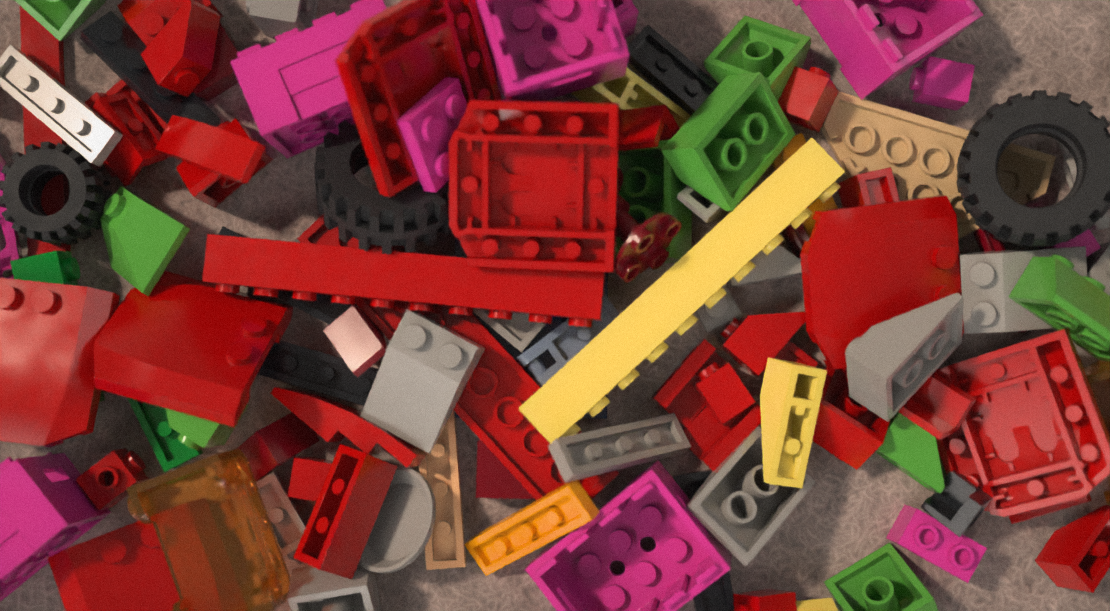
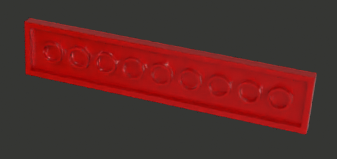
[297,214,620,500]

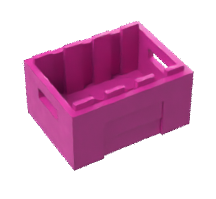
[230,0,387,159]
[476,0,629,101]
[792,0,983,100]
[0,452,111,602]
[525,460,732,611]

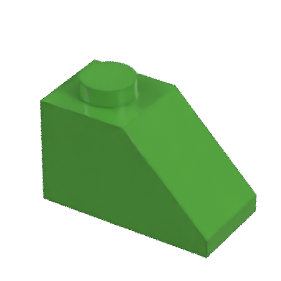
[875,412,945,494]

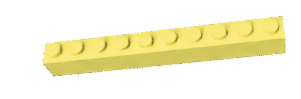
[518,137,845,444]

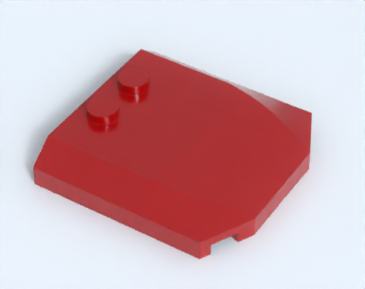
[335,0,502,197]
[449,99,619,272]
[800,195,964,369]
[94,271,293,427]
[0,278,120,448]
[935,328,1110,517]
[47,498,248,611]

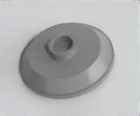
[358,466,436,574]

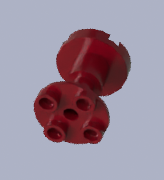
[614,167,682,283]

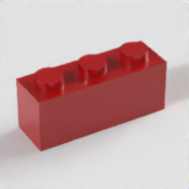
[293,444,398,579]

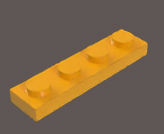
[464,480,600,576]

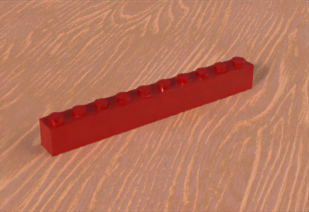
[202,234,606,328]

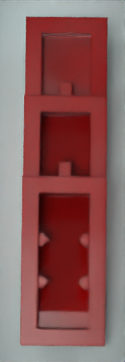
[155,115,266,184]
[270,387,427,468]

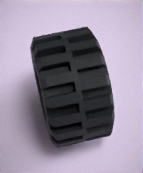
[0,142,112,245]

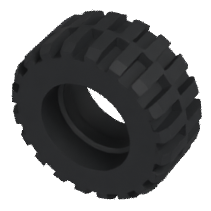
[956,90,1110,248]

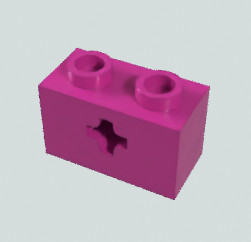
[886,504,987,583]

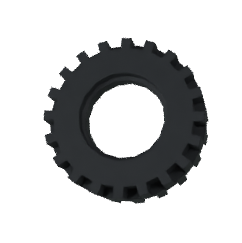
[314,120,452,254]

